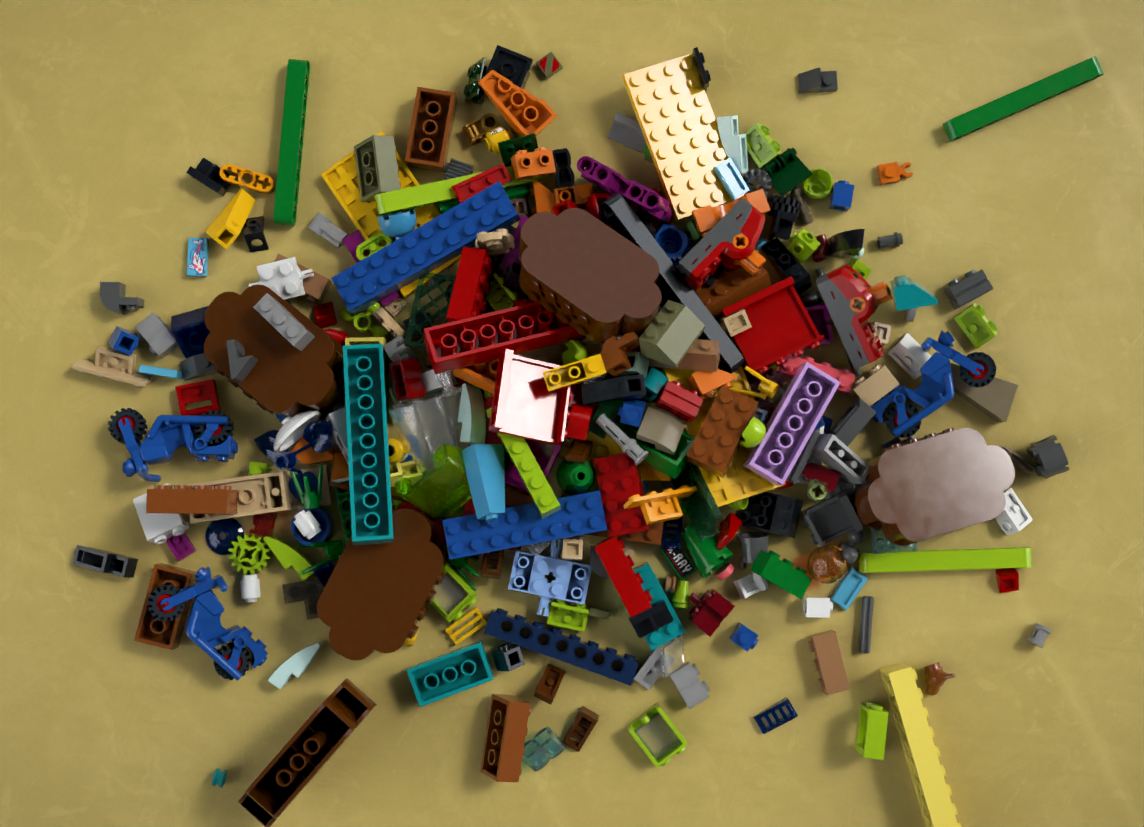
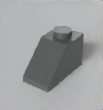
[180,353,218,381]

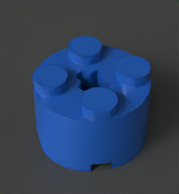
[291,507,334,546]

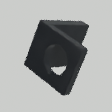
[244,216,269,252]

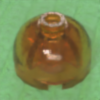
[807,545,848,584]

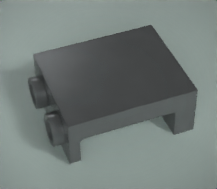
[802,491,864,549]

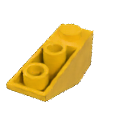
[205,188,256,250]
[542,354,606,391]

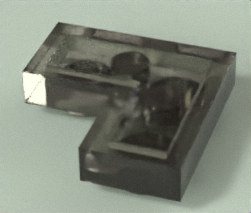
[282,578,324,620]

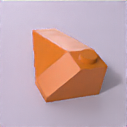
[478,70,557,137]

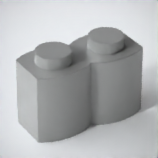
[135,313,181,358]
[669,662,710,709]

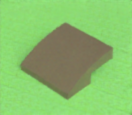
[636,404,686,455]

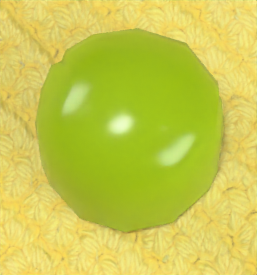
[803,168,833,200]
[562,339,588,365]
[739,416,766,448]

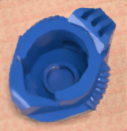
[652,224,692,268]

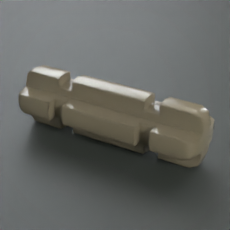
[791,188,813,225]
[1001,446,1035,474]

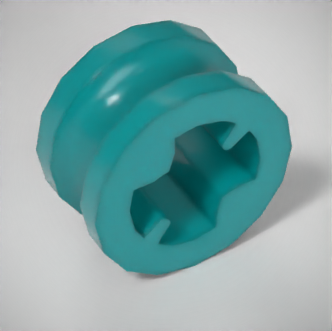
[212,768,228,788]

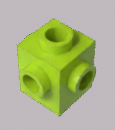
[786,229,821,263]

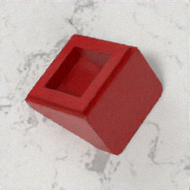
[313,302,337,329]
[995,568,1019,593]

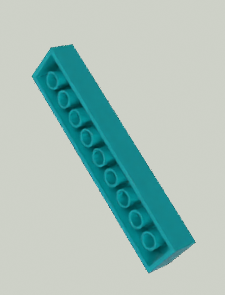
[343,344,394,545]

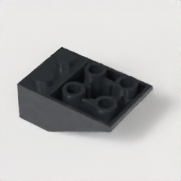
[736,492,803,538]

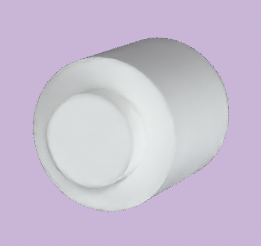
[293,510,322,540]
[240,574,261,602]

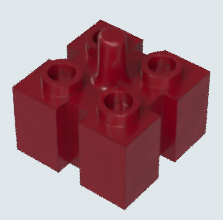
[688,589,735,637]

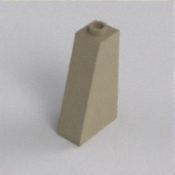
[950,363,1018,423]

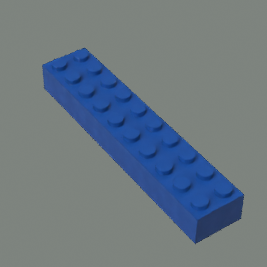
[331,181,521,315]

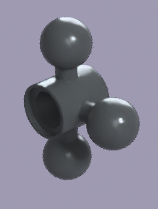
[829,529,864,578]

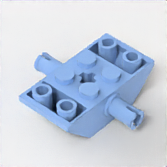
[508,539,592,617]

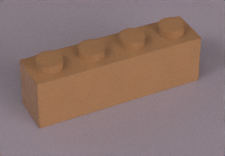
[637,339,720,372]

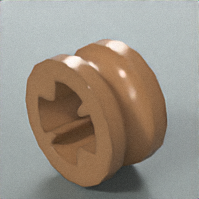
[664,575,676,593]

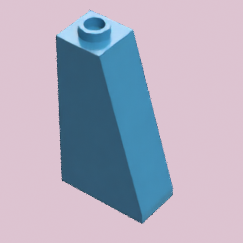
[461,444,505,522]

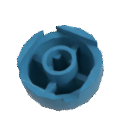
[377,209,417,240]

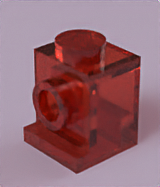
[249,512,277,536]

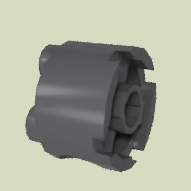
[1027,435,1069,479]

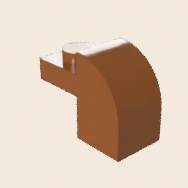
[601,332,640,377]

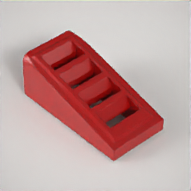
[717,513,742,550]

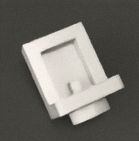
[734,572,769,599]

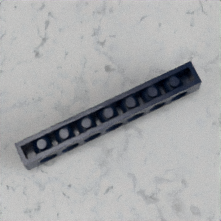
[484,608,639,686]

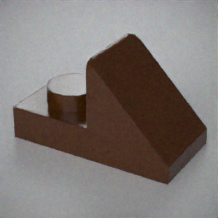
[534,664,565,705]

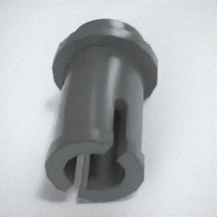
[877,232,903,249]

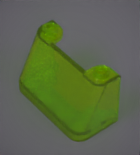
[395,444,472,520]

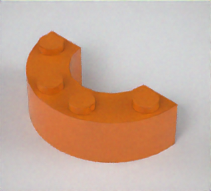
[691,189,770,237]

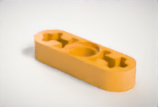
[219,164,275,194]

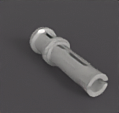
[595,413,649,466]

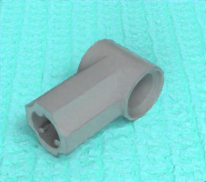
[308,212,348,248]

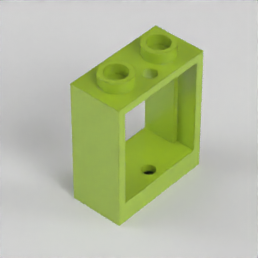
[856,701,889,760]

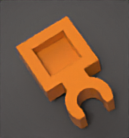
[877,162,913,185]

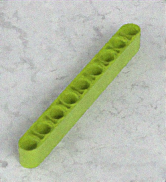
[375,166,543,215]
[859,547,1032,573]

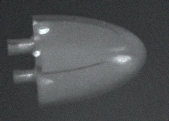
[388,371,471,488]

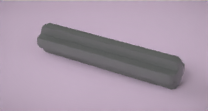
[786,429,820,484]
[858,596,874,654]

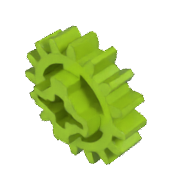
[228,533,272,575]

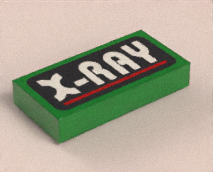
[660,538,698,580]

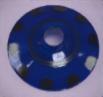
[205,518,244,555]

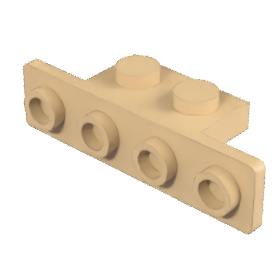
[72,346,152,387]

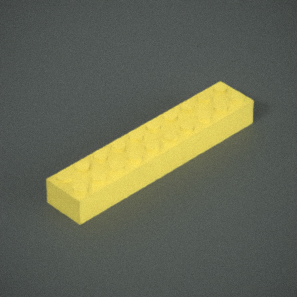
[880,662,962,827]

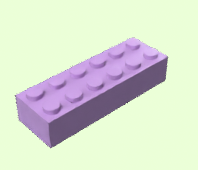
[743,362,841,486]

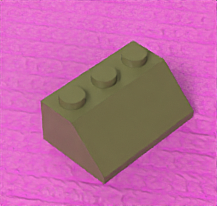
[354,135,401,202]
[639,300,705,367]

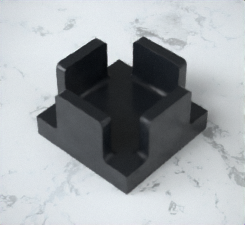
[485,45,533,89]

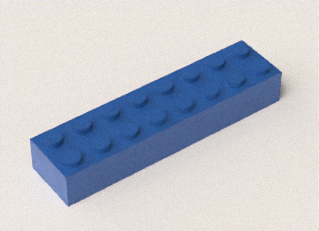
[442,490,607,560]

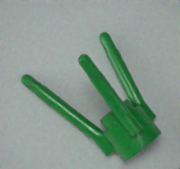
[288,465,323,509]
[298,540,344,574]
[448,555,480,591]

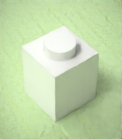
[803,596,833,618]

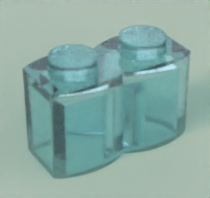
[522,727,565,771]

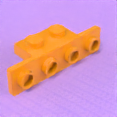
[623,485,697,525]

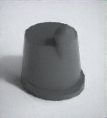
[735,532,769,569]

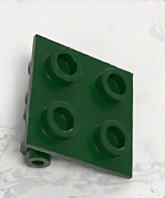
[464,57,487,104]
[498,133,538,167]
[761,148,813,196]

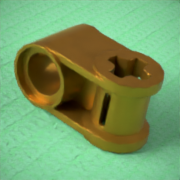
[462,113,500,145]

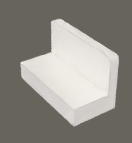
[888,333,931,380]

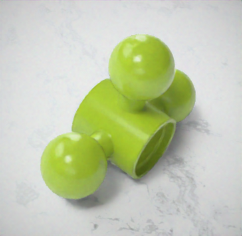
[339,302,388,338]

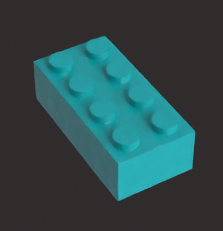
[633,562,686,650]
[407,640,495,707]

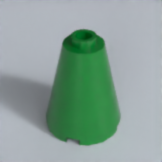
[556,459,595,495]
[682,524,734,579]

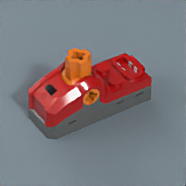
[677,198,766,291]
[816,264,893,369]

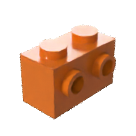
[511,147,556,181]

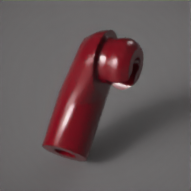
[812,234,830,262]

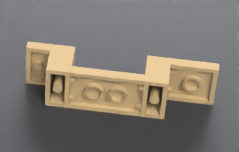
[182,466,332,524]

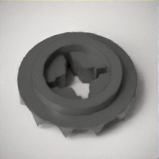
[743,169,772,195]

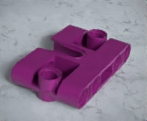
[577,156,672,222]

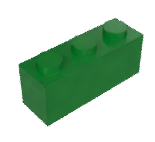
[750,549,812,599]

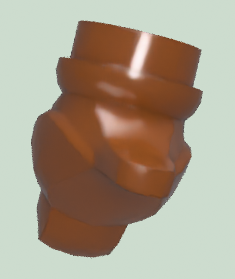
[924,662,956,696]

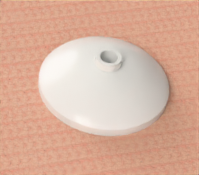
[274,410,321,454]

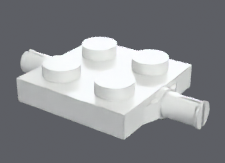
[249,257,314,299]

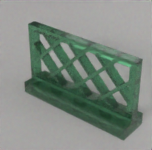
[404,273,456,349]
[671,462,723,541]

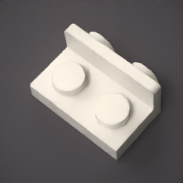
[995,488,1033,535]

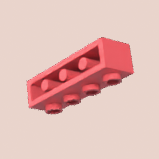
[776,356,855,395]

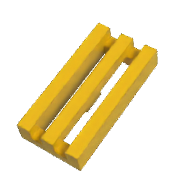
[445,607,488,645]

